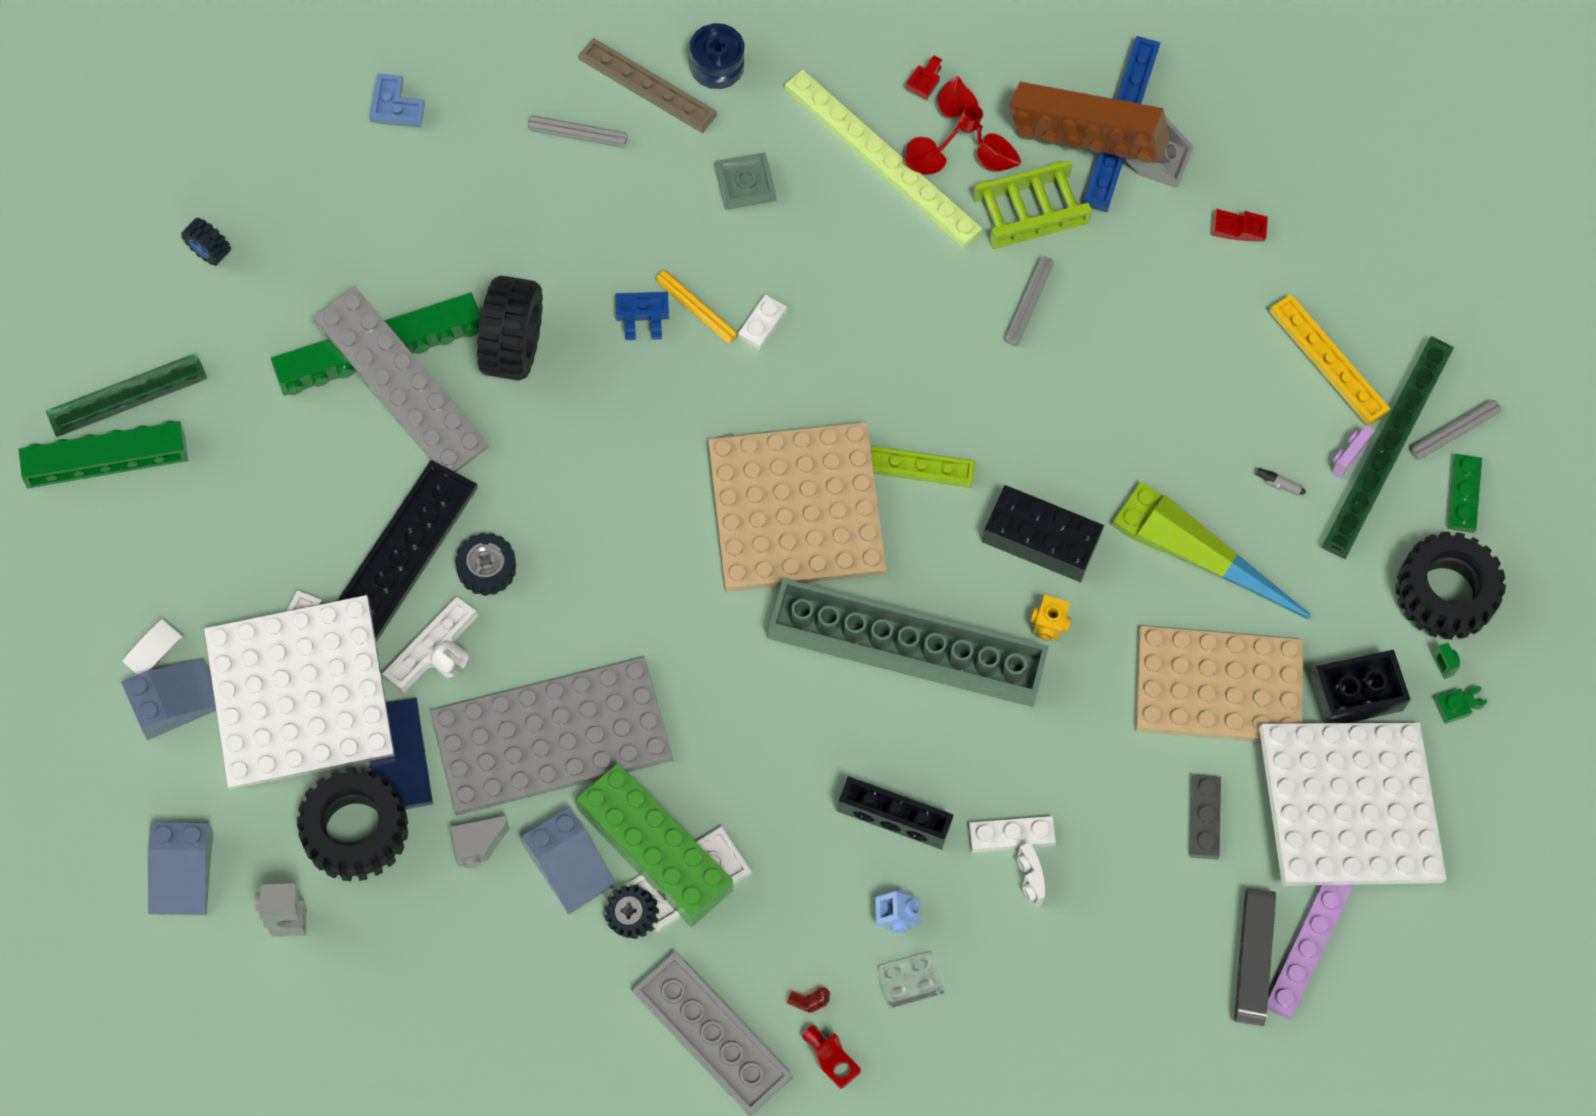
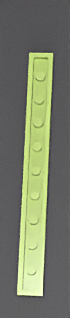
[785,70,982,249]

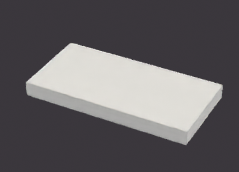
[626,826,752,932]

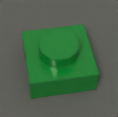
[1432,642,1460,679]

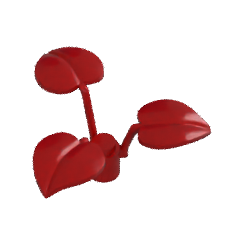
[904,76,1021,175]

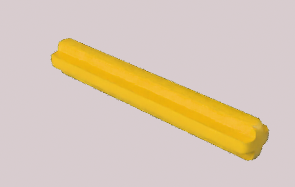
[656,270,737,343]

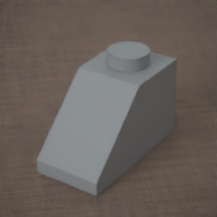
[451,816,509,868]

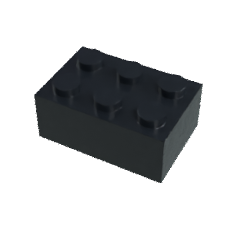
[1309,649,1411,723]

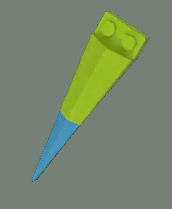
[1111,481,1311,619]

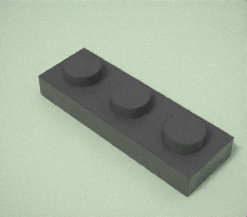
[1190,775,1221,860]

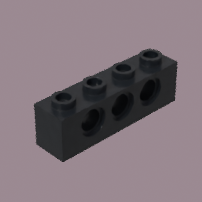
[837,776,954,850]

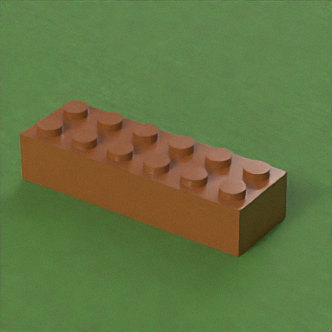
[1009,81,1170,164]

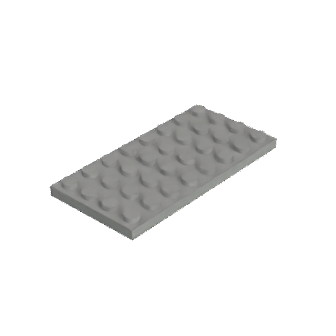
[430,657,673,816]

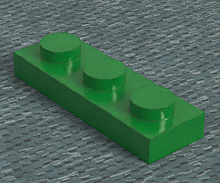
[1448,454,1482,533]

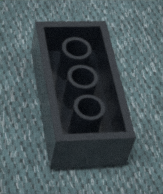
[982,485,1104,583]

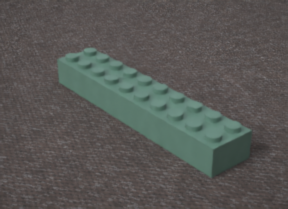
[768,578,1049,707]

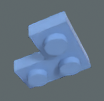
[370,73,425,127]

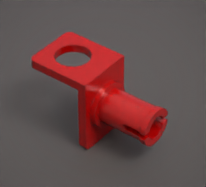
[802,1025,862,1089]

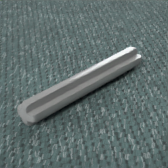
[528,115,628,147]
[1005,256,1053,346]
[1411,400,1501,460]

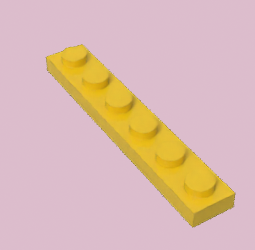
[1269,294,1390,426]

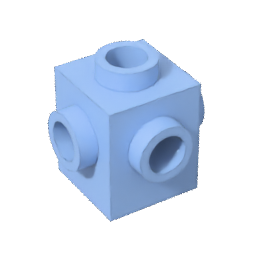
[875,890,920,933]

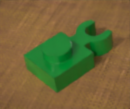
[1434,686,1488,724]

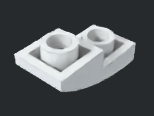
[122,619,184,675]
[1017,841,1045,907]

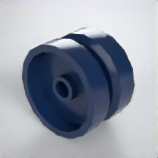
[690,23,745,89]

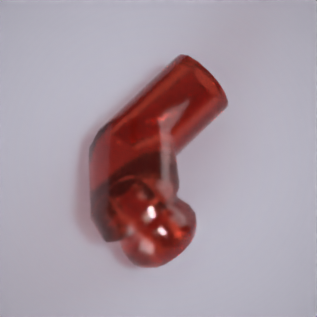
[787,987,830,1013]

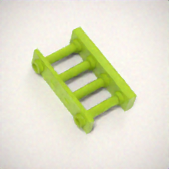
[973,160,1092,249]

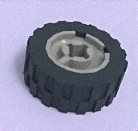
[455,533,516,596]

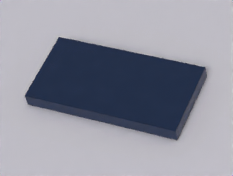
[369,698,433,814]

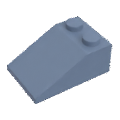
[121,658,216,741]
[522,807,616,914]
[148,822,213,915]

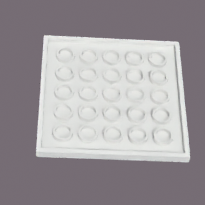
[204,595,395,790]
[1259,723,1447,886]

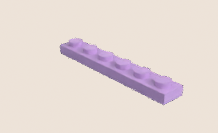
[1267,885,1354,1021]

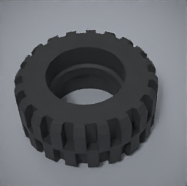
[477,275,543,381]
[1395,532,1506,640]
[297,767,409,881]

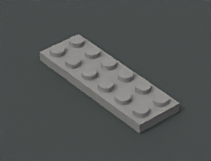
[632,952,793,1116]

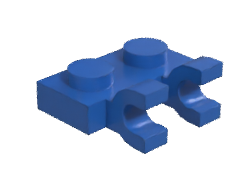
[616,292,669,340]

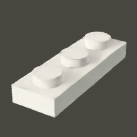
[968,816,1056,853]

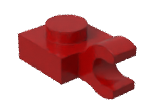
[906,55,943,100]

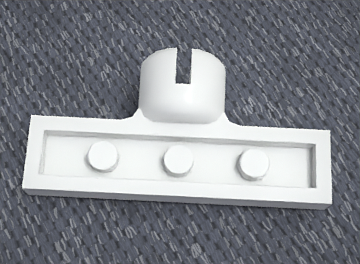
[382,597,478,694]

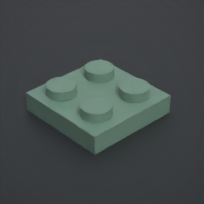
[716,152,776,209]

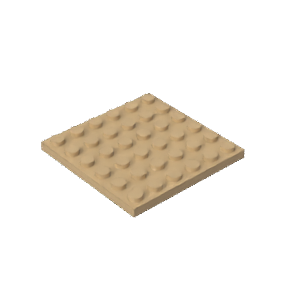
[708,422,887,592]

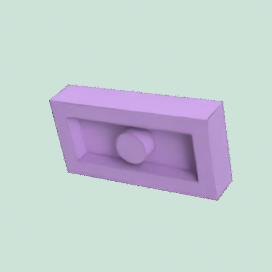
[1332,425,1375,479]

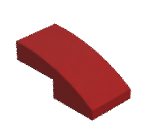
[1211,209,1268,241]

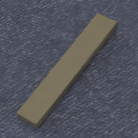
[579,38,717,134]

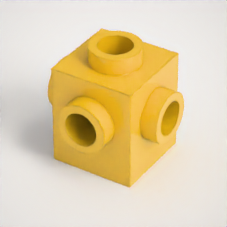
[1030,594,1072,641]

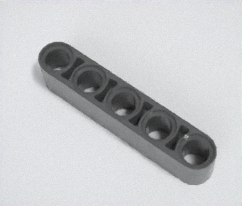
[1234,887,1276,1026]

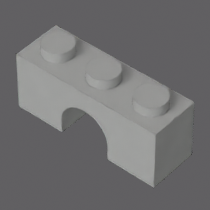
[255,883,307,937]

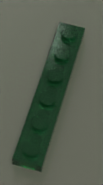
[46,353,207,437]

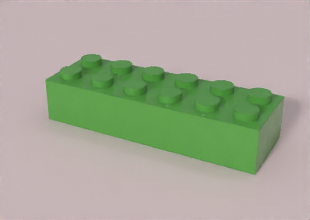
[576,763,733,928]

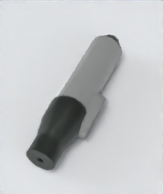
[1256,467,1306,495]

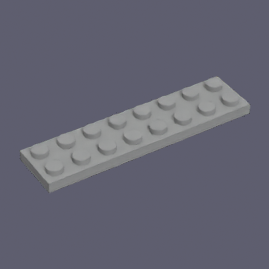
[313,286,489,476]

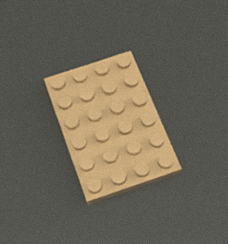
[1136,626,1303,742]

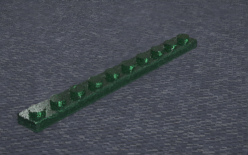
[1321,336,1454,559]

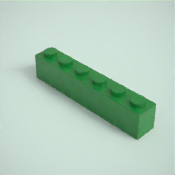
[18,421,188,489]

